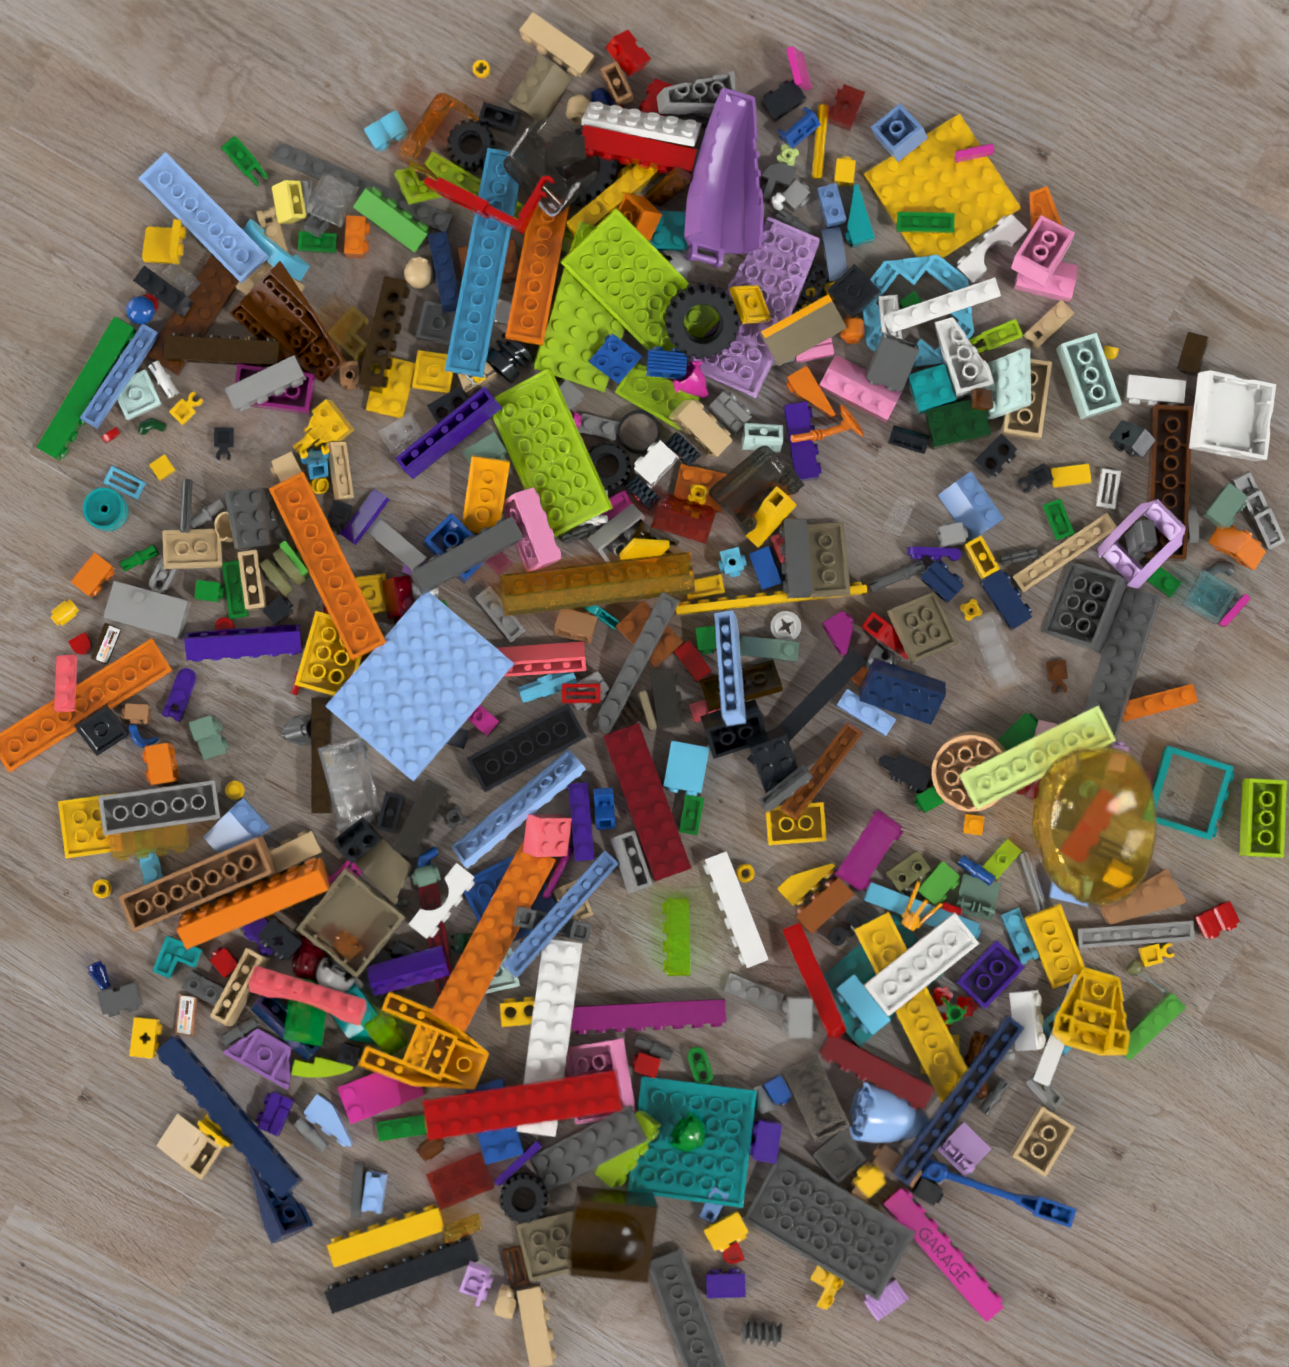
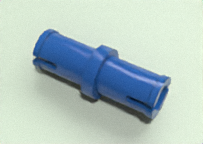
[957,855,996,886]

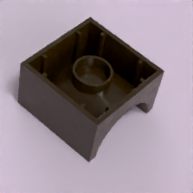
[567,1186,658,1283]

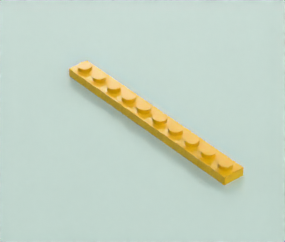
[676,582,867,615]

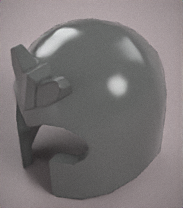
[863,640,901,670]

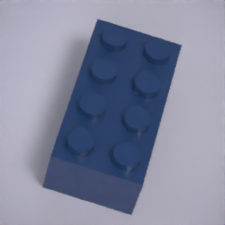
[859,659,946,725]

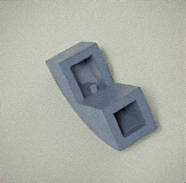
[821,227,847,281]

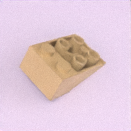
[156,1113,225,1180]

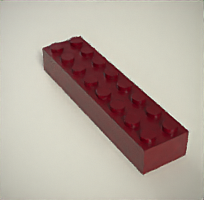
[603,723,691,882]

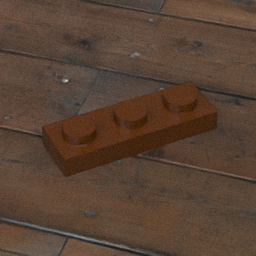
[646,167,693,207]

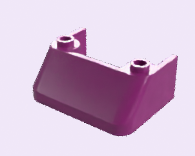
[833,809,904,891]

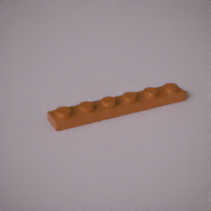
[780,722,863,821]

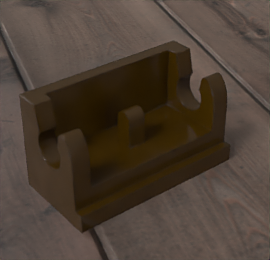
[1177,332,1209,377]
[633,521,680,555]

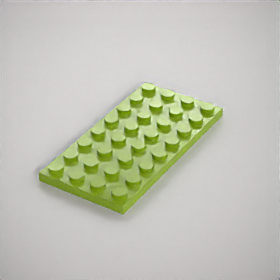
[561,208,720,351]
[532,222,625,392]
[492,368,613,538]

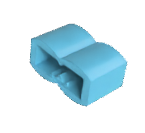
[364,110,409,152]

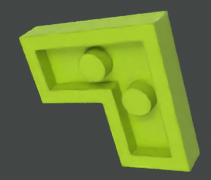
[395,167,442,204]

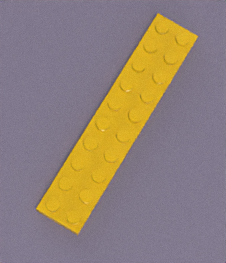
[854,912,967,1103]

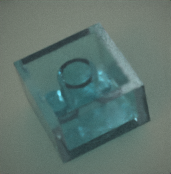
[1181,570,1237,624]

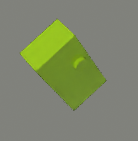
[1239,778,1287,858]

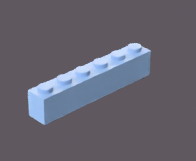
[714,610,746,726]

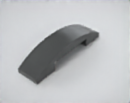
[513,906,592,943]

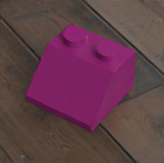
[822,611,854,658]

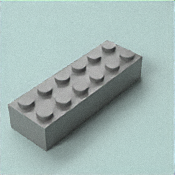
[98,780,221,836]

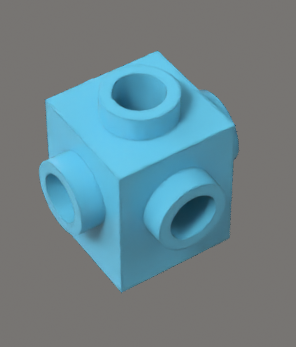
[718,547,747,578]

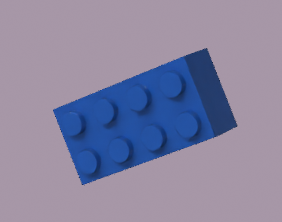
[465,1077,524,1165]

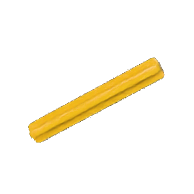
[812,104,828,179]

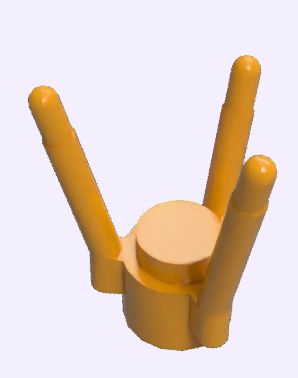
[901,881,942,931]

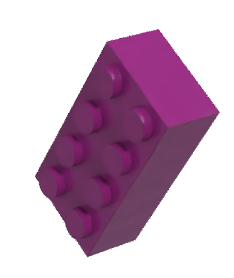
[235,364,316,415]

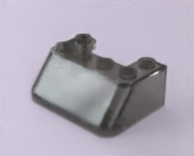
[709,446,804,535]

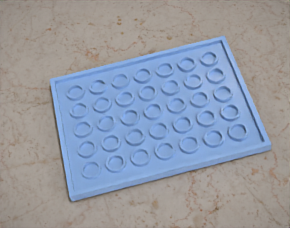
[326,592,514,782]

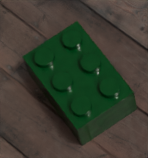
[924,399,991,450]

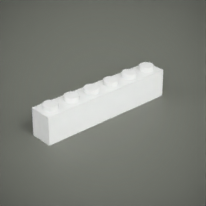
[883,278,1001,334]
[703,851,769,968]

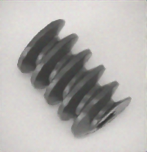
[742,1319,782,1347]

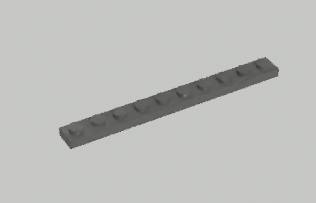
[272,142,453,232]

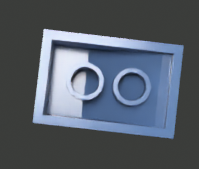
[203,798,271,854]

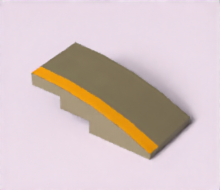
[760,294,847,366]

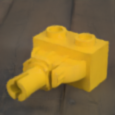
[293,399,355,455]

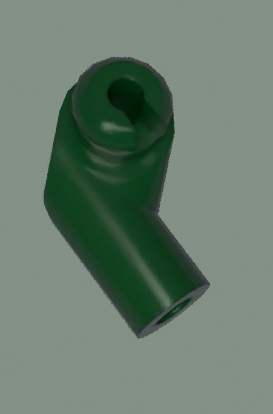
[138,418,167,435]

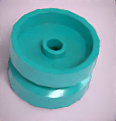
[83,488,129,532]

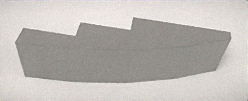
[1231,471,1285,550]
[366,516,427,571]

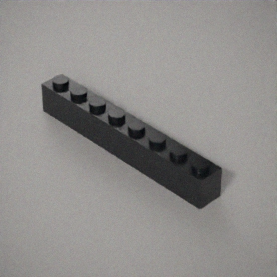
[324,1235,480,1314]

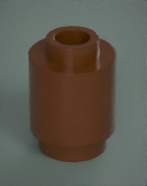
[416,1138,446,1162]

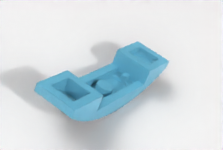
[243,219,310,281]

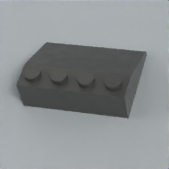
[1042,561,1128,654]

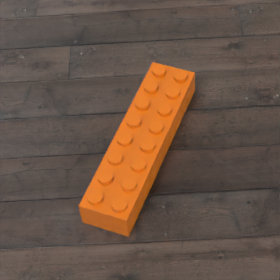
[176,857,331,949]

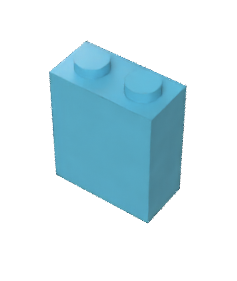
[663,741,709,796]

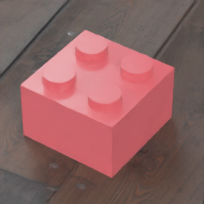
[523,814,572,857]

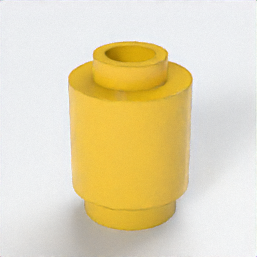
[50,599,80,626]

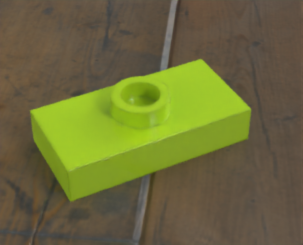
[982,838,1022,880]

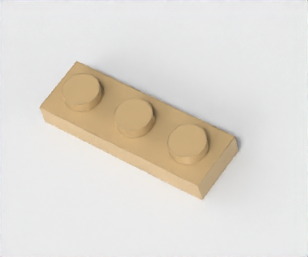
[327,442,354,500]

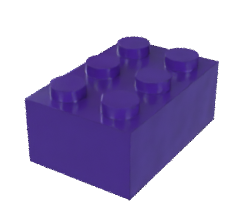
[955,940,1025,1009]

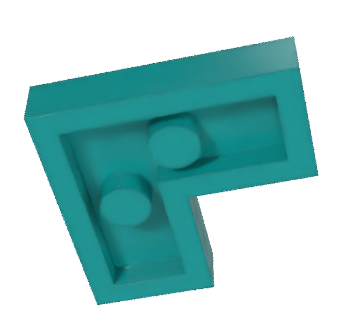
[152,935,203,979]

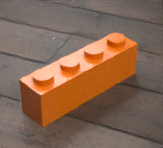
[1121,684,1198,723]

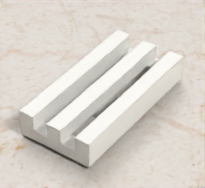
[1096,468,1121,509]

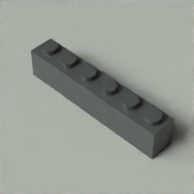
[411,517,523,596]

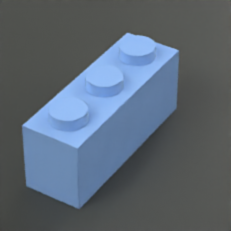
[836,689,896,737]

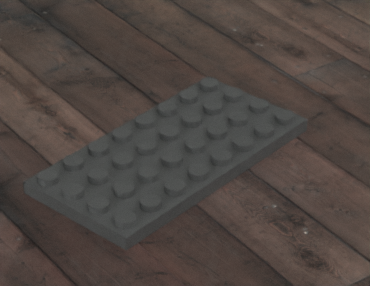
[743,1152,916,1301]

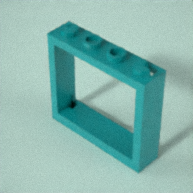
[1142,746,1235,840]

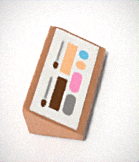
[175,995,199,1036]

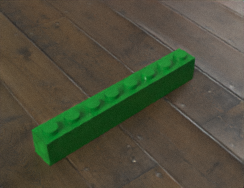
[36,316,137,461]

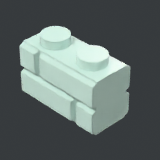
[742,423,783,452]

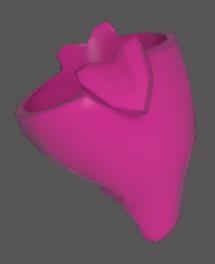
[673,361,709,398]

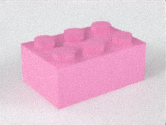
[1011,215,1075,286]

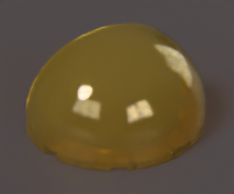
[1032,747,1156,905]

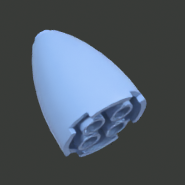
[849,1082,929,1143]

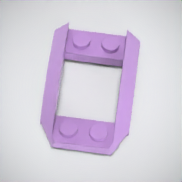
[1098,500,1186,589]

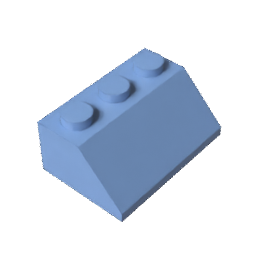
[938,472,1004,542]

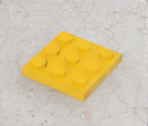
[58,793,124,859]

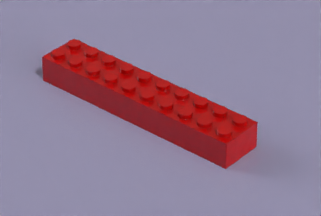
[422,1069,623,1140]

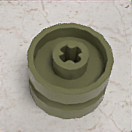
[260,547,307,597]

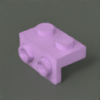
[459,1261,493,1307]

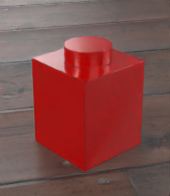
[210,947,239,978]
[631,1051,661,1078]

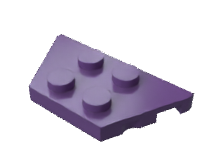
[223,1028,292,1090]

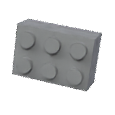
[783,996,812,1038]

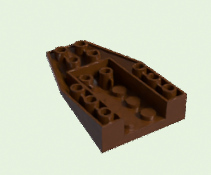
[230,261,345,383]

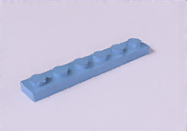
[80,324,160,429]

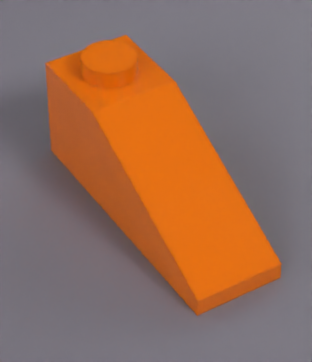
[785,366,836,419]

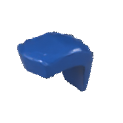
[128,724,159,748]

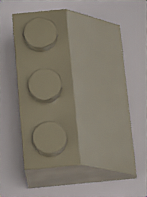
[509,54,572,127]

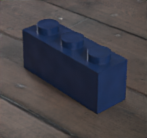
[979,569,1032,631]

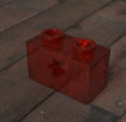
[828,84,865,131]

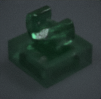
[450,933,473,953]

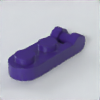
[907,547,961,562]
[162,668,197,722]

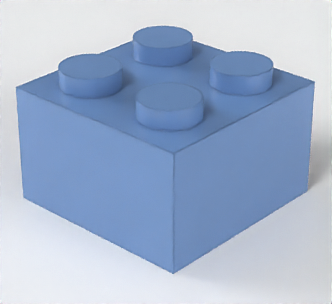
[871,103,928,162]

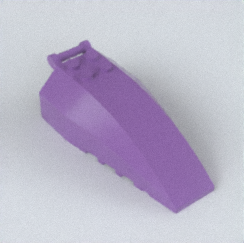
[684,88,764,268]

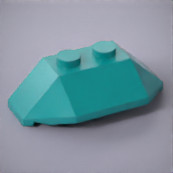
[331,980,393,1044]

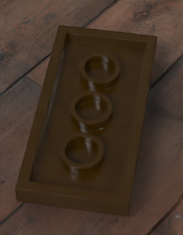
[700,660,783,712]

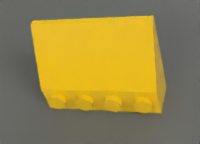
[295,611,367,696]

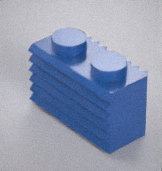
[646,347,687,380]

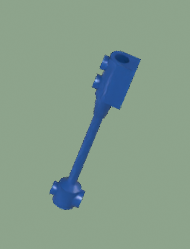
[921,1159,1077,1228]

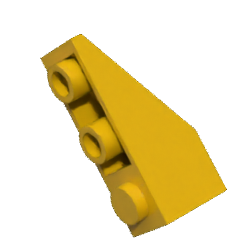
[745,486,797,548]
[777,863,835,906]

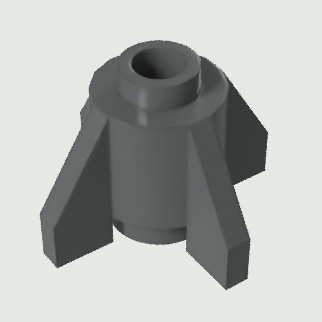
[282,714,311,746]

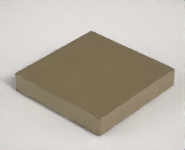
[639,691,657,731]

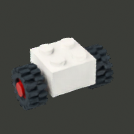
[625,432,701,510]

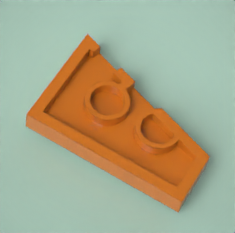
[1030,186,1063,230]

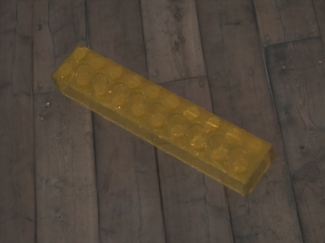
[500,552,695,616]

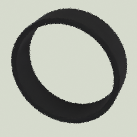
[618,410,660,453]

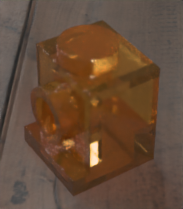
[333,930,365,961]

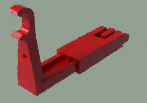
[424,176,555,234]

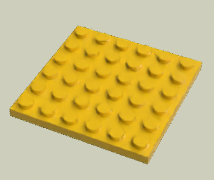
[863,113,1021,259]

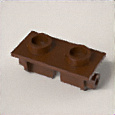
[964,1031,990,1068]

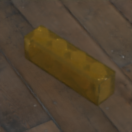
[109,824,191,862]

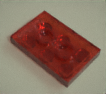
[426,1152,495,1210]

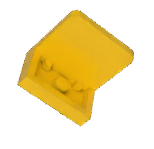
[142,219,186,264]

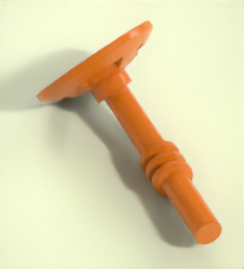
[791,404,865,443]

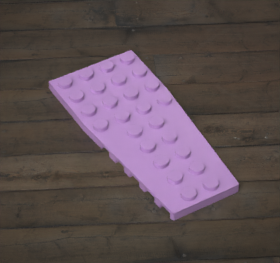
[687,217,820,399]

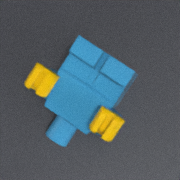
[299,445,330,480]

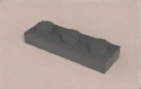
[759,764,812,813]

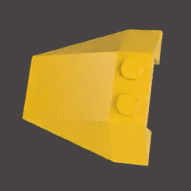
[1052,967,1130,1056]

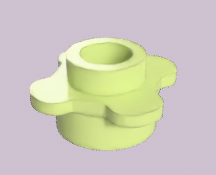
[777,145,799,166]

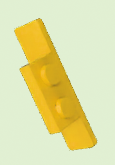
[810,1265,843,1310]

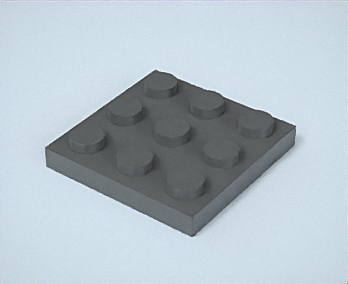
[225,488,288,549]

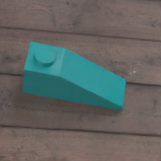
[844,184,875,248]

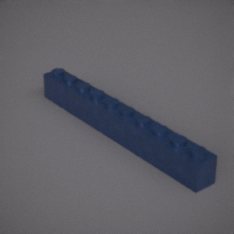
[891,1015,1024,1186]
[156,1035,303,1198]

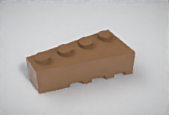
[1097,869,1187,924]

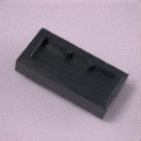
[888,425,930,454]

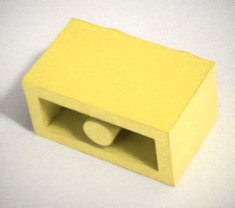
[272,180,307,224]

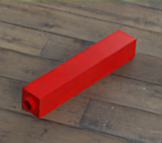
[782,922,846,1038]

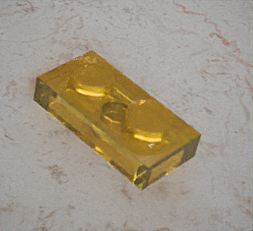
[442,1213,481,1243]

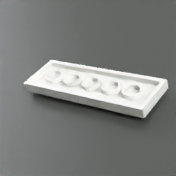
[581,102,702,146]
[864,913,979,1016]

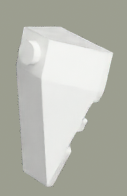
[934,317,994,399]

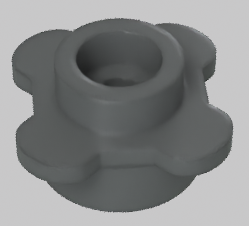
[443,806,466,828]

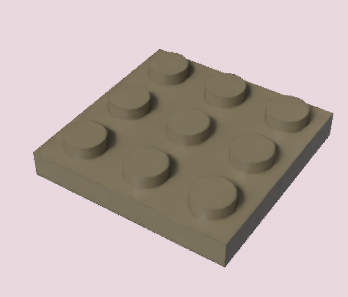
[887,591,958,664]
[516,1210,573,1282]

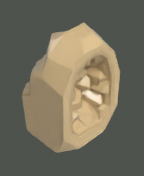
[493,1284,517,1319]

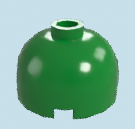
[669,1112,706,1152]

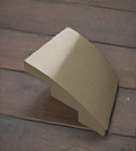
[355,836,413,904]

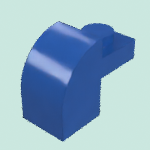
[594,788,616,830]

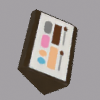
[91,623,121,664]

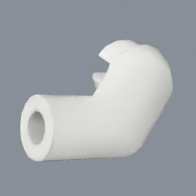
[771,192,785,210]

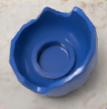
[126,296,155,325]

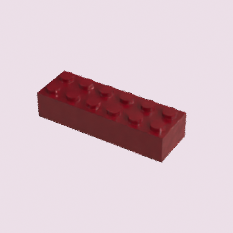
[819,1036,935,1110]

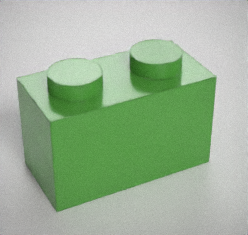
[918,861,960,905]

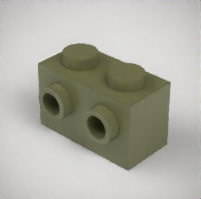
[885,850,931,893]

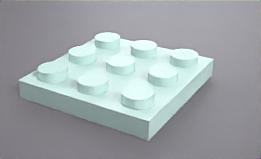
[986,348,1031,419]

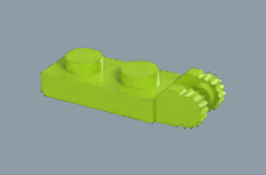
[969,319,1023,354]

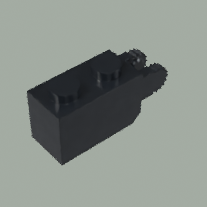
[878,755,932,793]

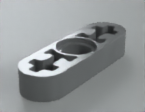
[350,1161,365,1218]

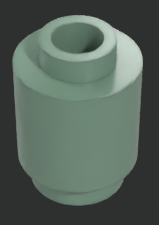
[412,864,441,888]

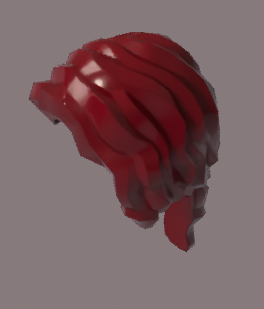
[292,934,328,984]

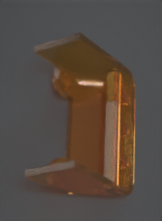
[397,93,479,181]

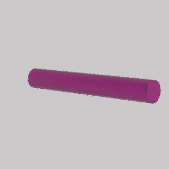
[542,845,574,900]

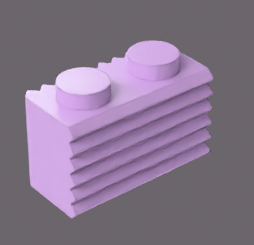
[863,1277,909,1321]

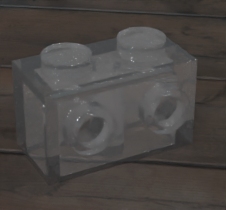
[378,412,424,454]

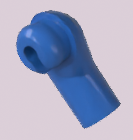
[417,846,439,868]

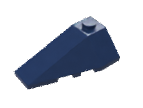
[250,1166,313,1244]

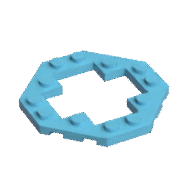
[862,255,974,367]

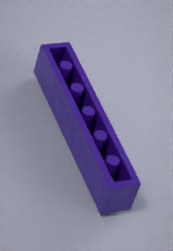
[395,386,502,479]
[184,624,303,662]

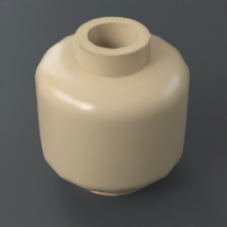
[566,95,590,125]

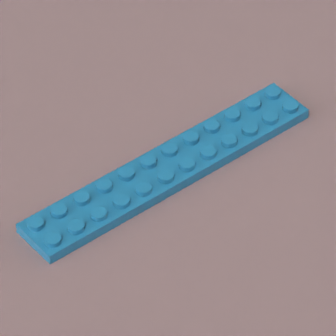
[445,148,526,378]

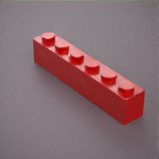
[578,125,697,174]

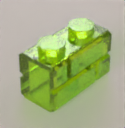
[365,1012,407,1056]

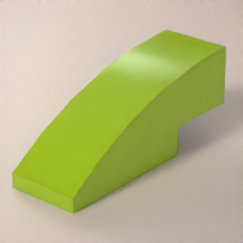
[291,1056,354,1078]

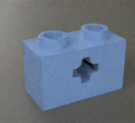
[817,183,846,229]

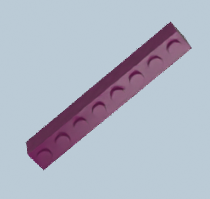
[571,999,726,1034]

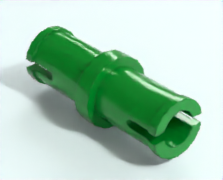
[119,544,159,572]

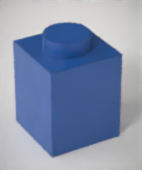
[764,1074,793,1106]

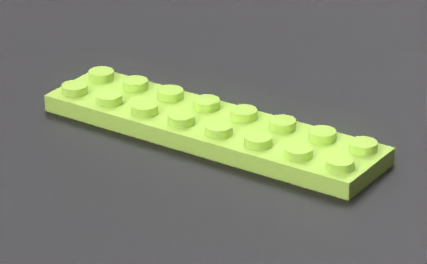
[959,706,1116,810]

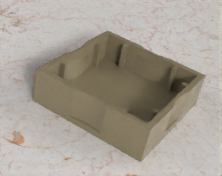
[297,868,408,978]

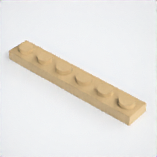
[1012,513,1117,593]

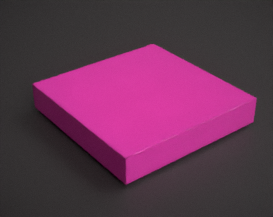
[786,46,812,91]

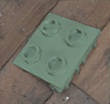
[955,874,1001,921]

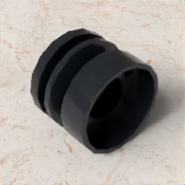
[486,332,533,383]

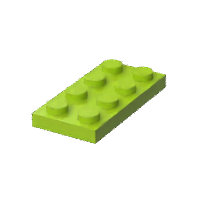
[615,362,700,432]

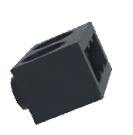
[427,386,468,424]
[973,433,1017,478]
[333,817,381,864]

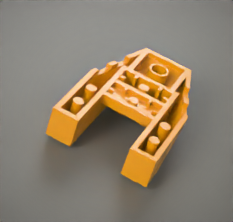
[359,992,489,1090]

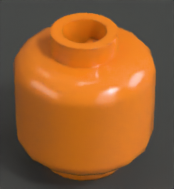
[840,315,865,344]

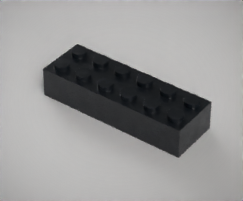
[466,703,587,793]

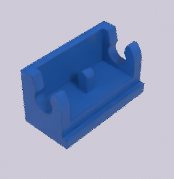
[777,107,821,149]
[749,546,784,590]

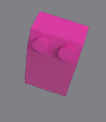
[337,1073,425,1124]

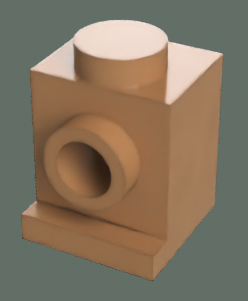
[340,361,360,391]
[122,703,152,725]

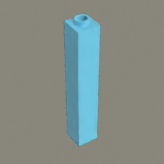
[863,882,981,939]

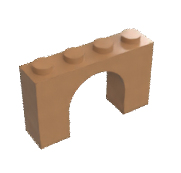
[849,1143,923,1205]

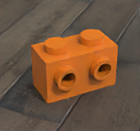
[344,215,370,259]
[70,552,116,598]

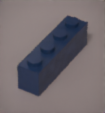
[428,231,459,313]
[251,996,325,1062]

